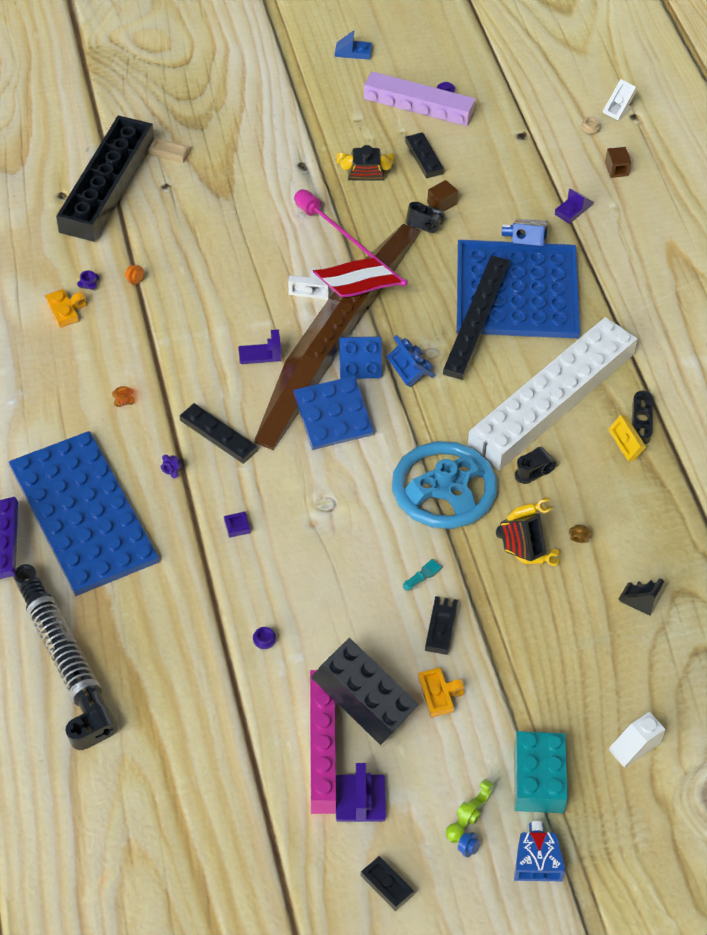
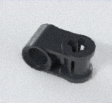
[406,202,445,233]
[515,447,557,484]

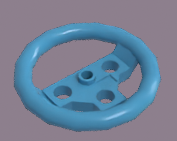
[392,441,498,529]

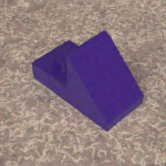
[554,189,594,224]

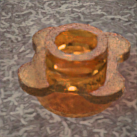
[112,386,135,407]

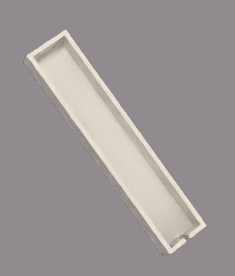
[467,317,638,471]

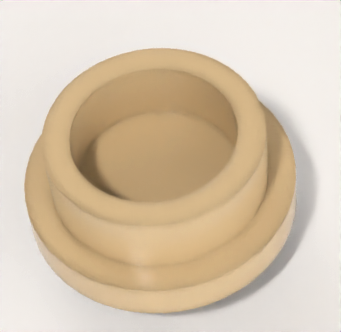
[581,117,600,134]

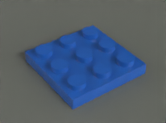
[294,376,374,450]

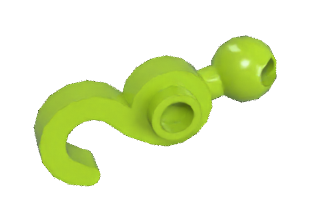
[446,779,495,843]

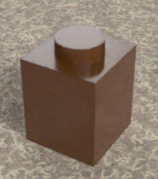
[605,147,631,178]
[427,180,458,212]

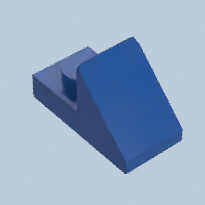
[335,31,372,60]

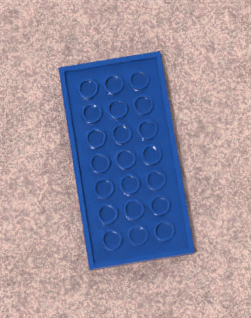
[9,431,159,596]

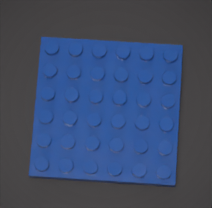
[456,240,580,339]

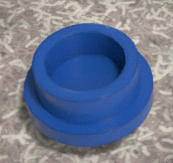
[458,832,480,858]

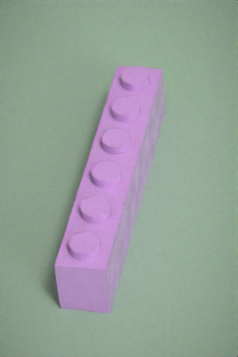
[364,71,475,126]

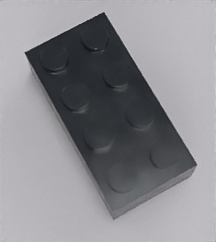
[311,638,419,745]

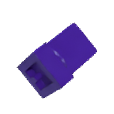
[238,329,281,364]

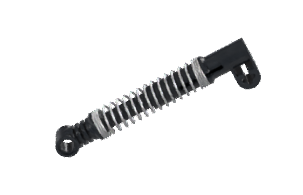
[13,564,118,750]

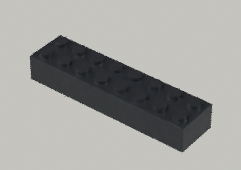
[56,115,154,242]

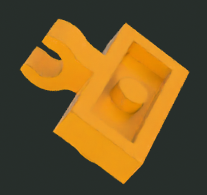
[45,289,87,328]
[418,667,464,718]

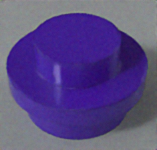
[437,82,455,93]
[253,627,276,649]

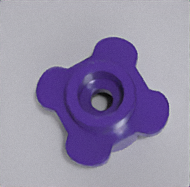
[77,270,100,290]
[161,454,182,478]

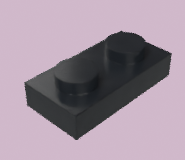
[360,856,414,911]

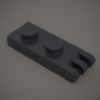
[425,596,458,655]

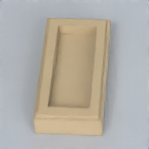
[148,138,190,163]

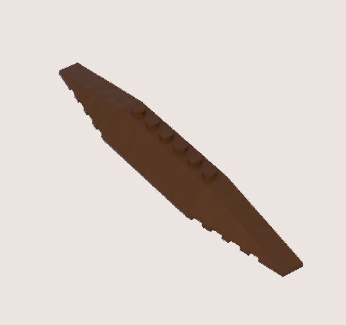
[254,224,421,450]

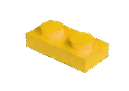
[608,415,646,462]

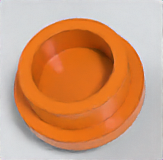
[125,265,144,285]

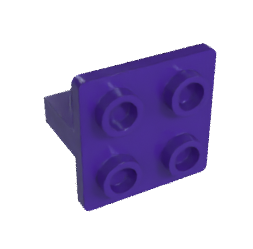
[336,763,386,822]

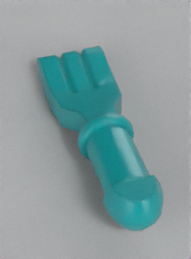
[403,559,442,591]

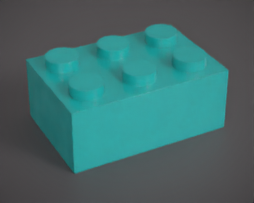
[514,731,567,814]

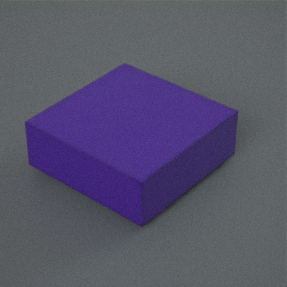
[224,511,251,538]

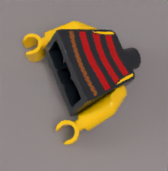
[336,145,395,181]
[496,497,560,566]

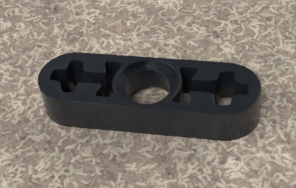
[632,391,653,444]

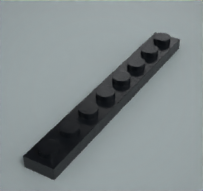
[443,255,510,380]

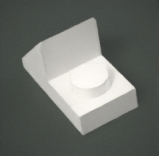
[603,79,638,121]
[288,267,329,299]

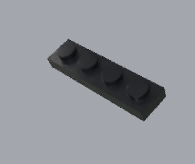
[179,403,258,464]

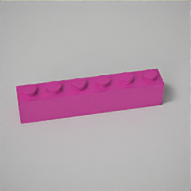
[310,670,336,814]

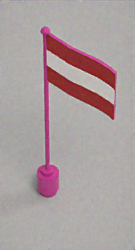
[294,189,408,297]

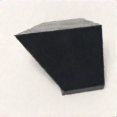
[619,579,669,616]

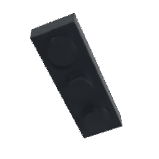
[405,132,444,179]

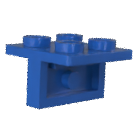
[386,335,436,387]
[339,336,382,379]

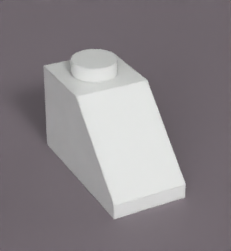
[609,712,665,768]

